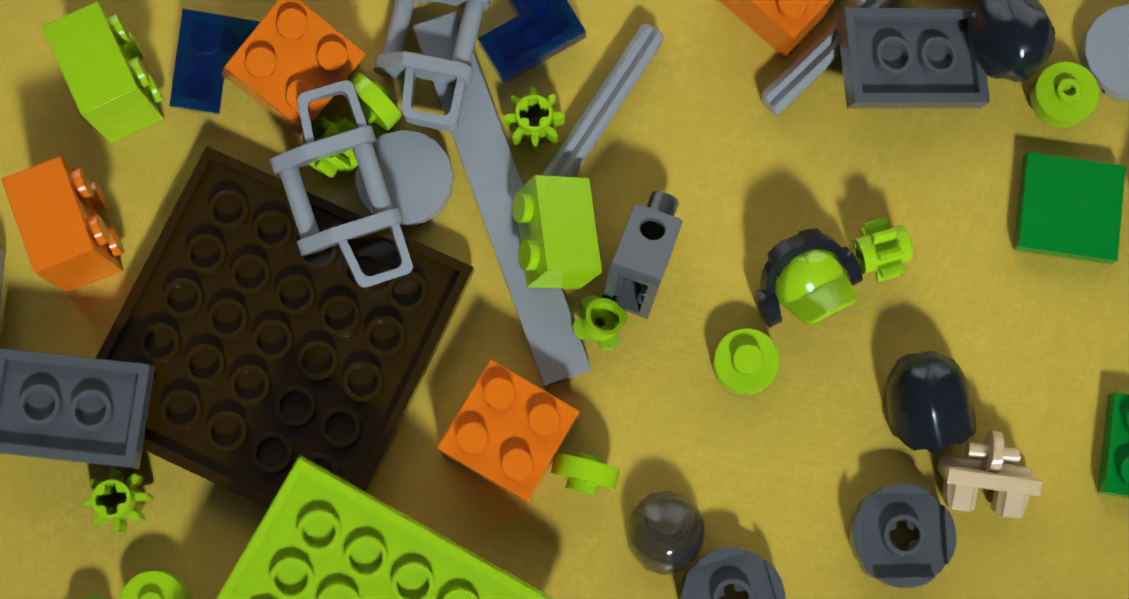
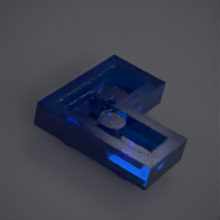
[478,0,586,84]
[169,9,261,115]

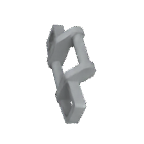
[373,0,491,132]
[269,80,413,288]

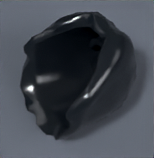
[968,0,1055,82]
[885,351,976,452]

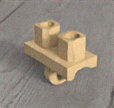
[937,430,1043,519]

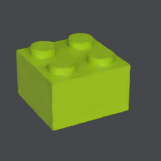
[42,1,164,144]

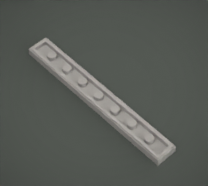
[413,11,591,388]

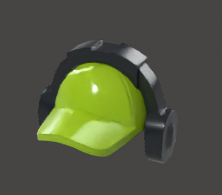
[753,228,863,328]

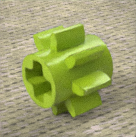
[504,87,565,152]
[302,113,358,178]
[852,217,913,282]
[83,467,154,533]

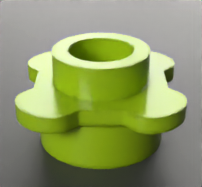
[572,295,627,351]

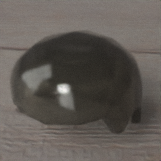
[628,491,705,575]

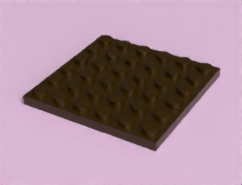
[95,146,475,509]

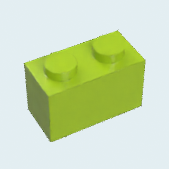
[512,175,602,289]

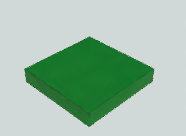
[1014,152,1126,264]

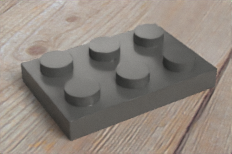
[836,8,990,109]
[0,348,155,469]

